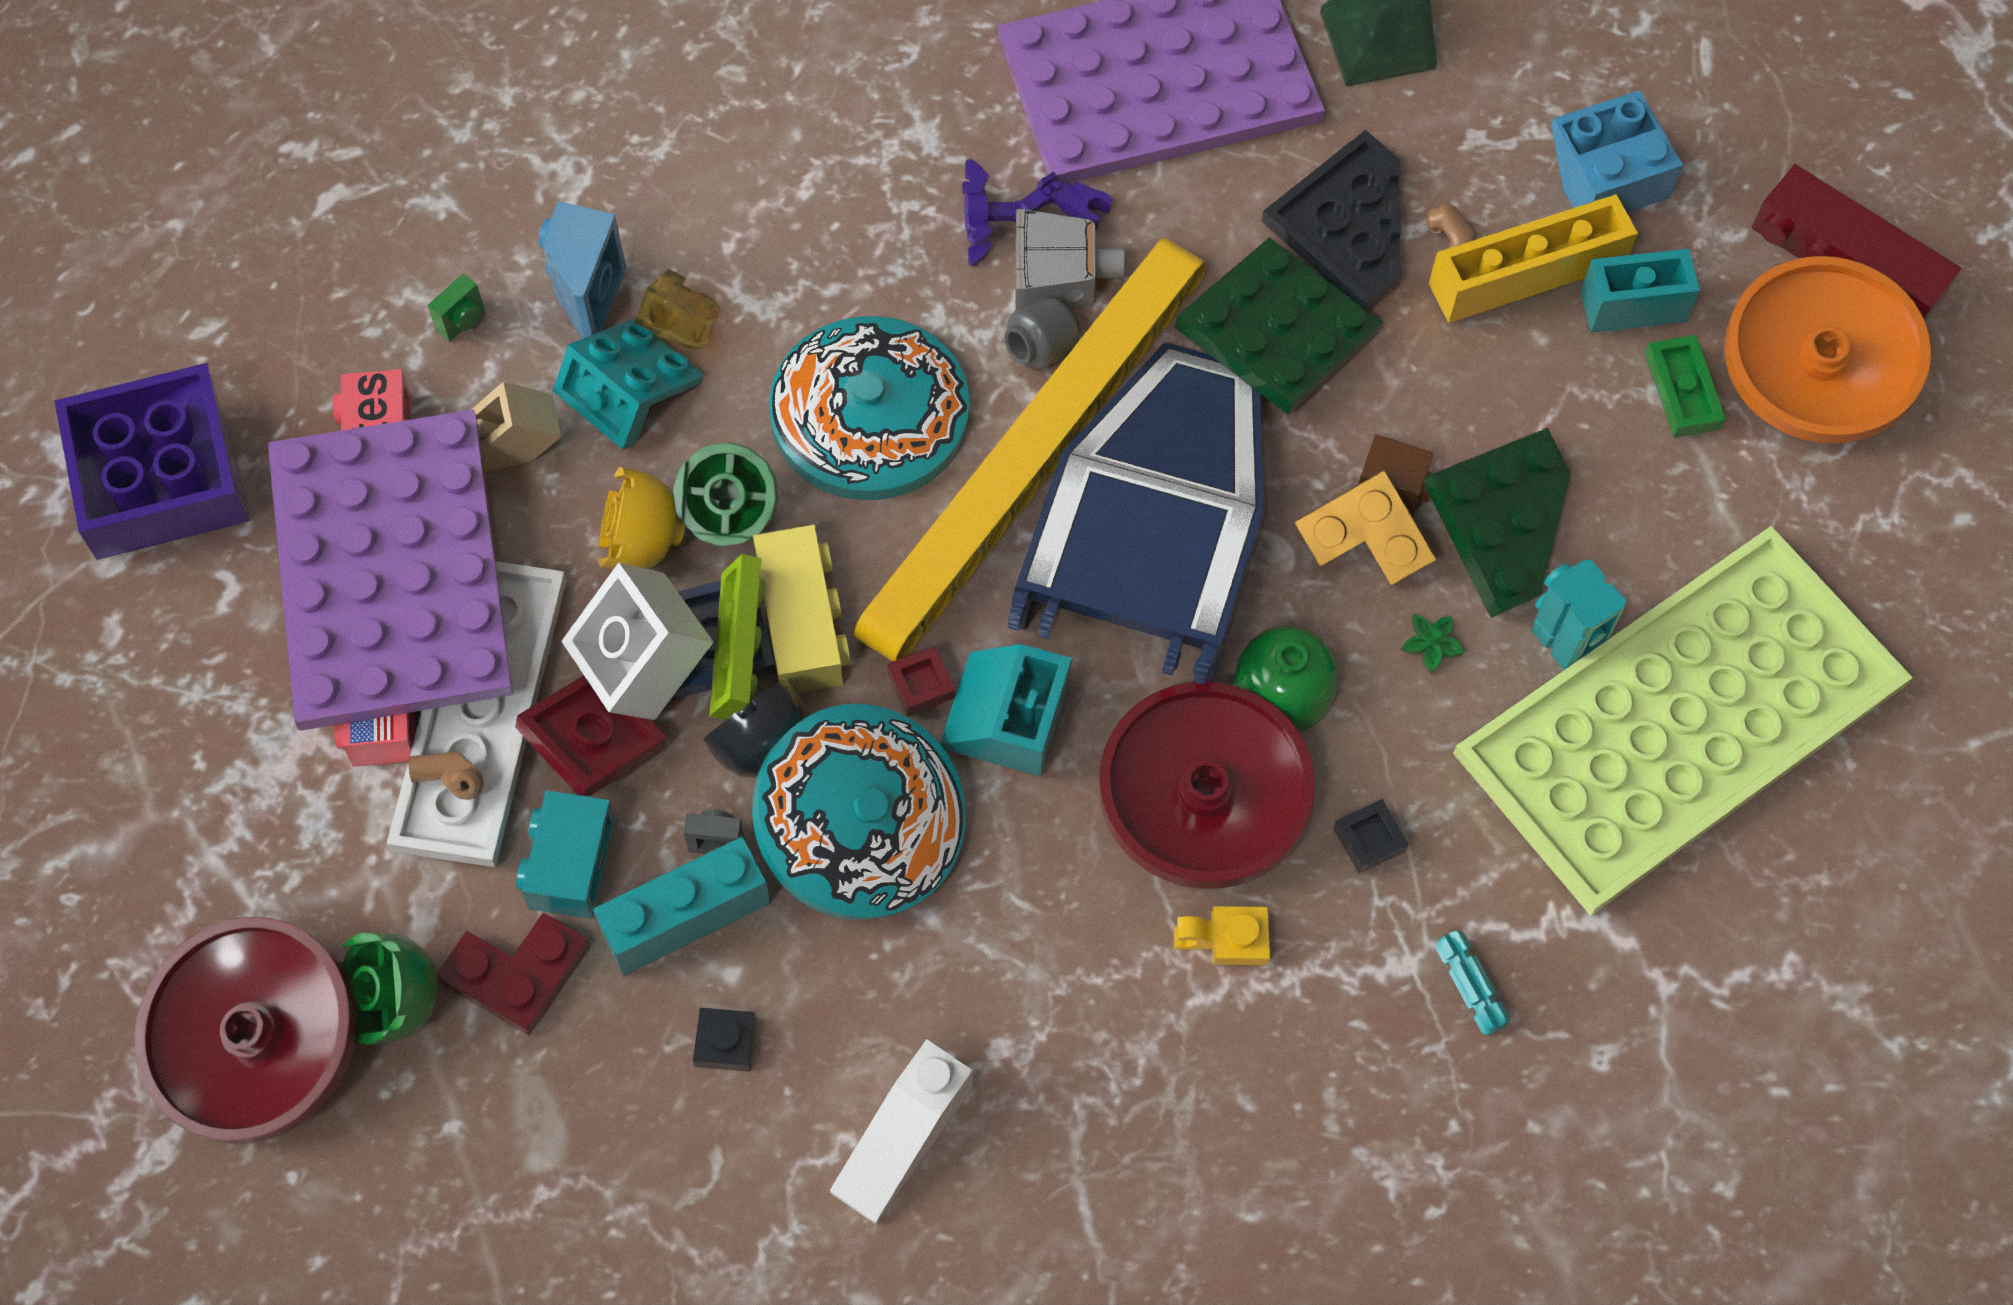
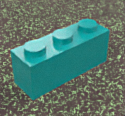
[593,837,770,976]

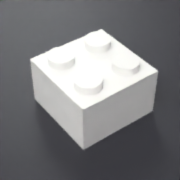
[561,563,713,720]

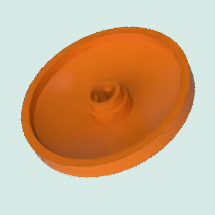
[1724,256,1931,444]

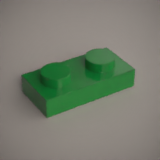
[1645,335,1726,438]

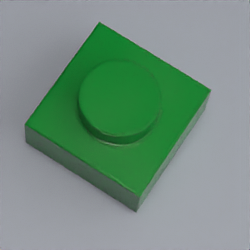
[427,273,485,342]

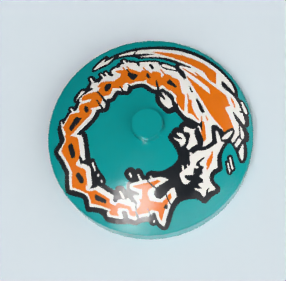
[769,316,969,500]
[752,704,966,921]

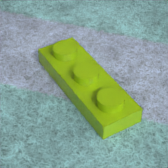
[709,554,765,720]

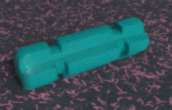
[1436,930,1510,1035]

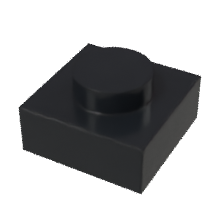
[1333,799,1409,874]
[693,1007,756,1072]

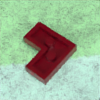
[436,913,591,1036]

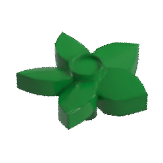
[1401,614,1464,673]

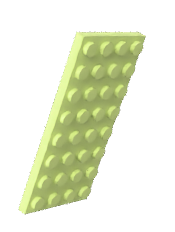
[1453,526,1913,916]

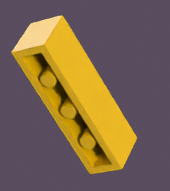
[1428,194,1638,323]

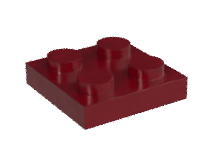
[515,675,668,797]

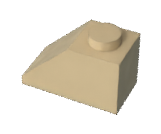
[471,382,562,472]

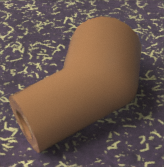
[1426,203,1474,248]
[408,752,484,800]

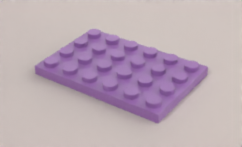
[998,0,1325,183]
[268,410,513,731]

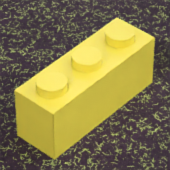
[753,525,851,693]

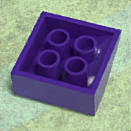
[54,363,249,560]

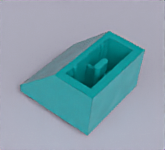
[940,644,1072,777]

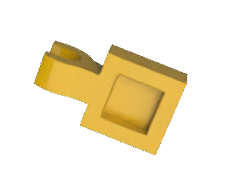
[1174,906,1270,966]

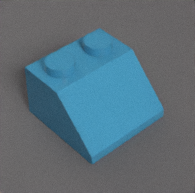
[538,201,626,339]

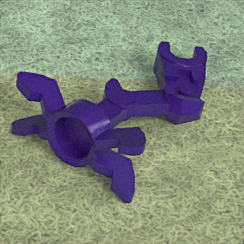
[962,159,1113,267]

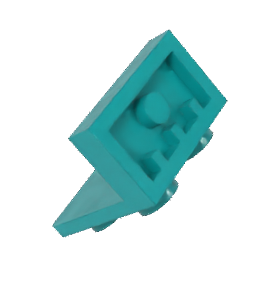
[552,319,703,450]

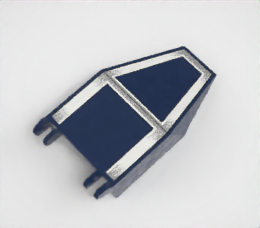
[1008,342,1268,685]

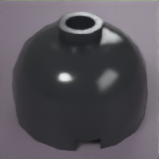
[703,678,810,778]

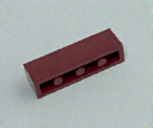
[1751,164,1962,321]

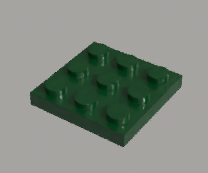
[1174,237,1382,415]

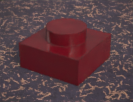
[887,646,956,717]

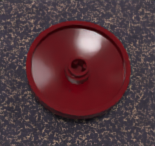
[1099,682,1315,889]
[134,917,357,1143]

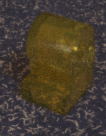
[635,269,720,350]

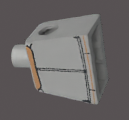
[1015,209,1124,311]

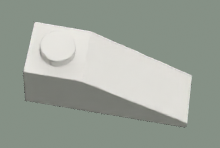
[830,1039,973,1224]

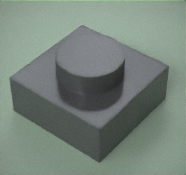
[684,809,745,854]

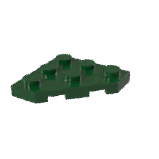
[1423,428,1570,618]

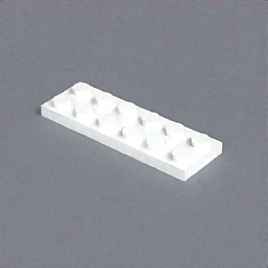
[386,561,567,868]

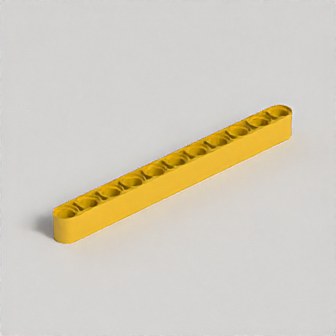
[853,237,1207,662]

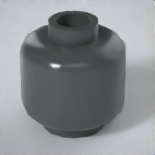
[1004,297,1079,370]

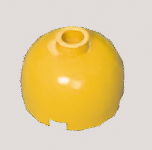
[598,466,685,570]

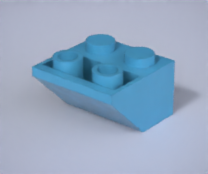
[1551,90,1683,212]

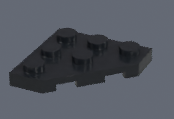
[1261,130,1402,311]

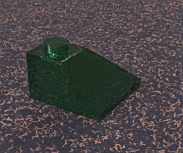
[1320,0,1437,87]

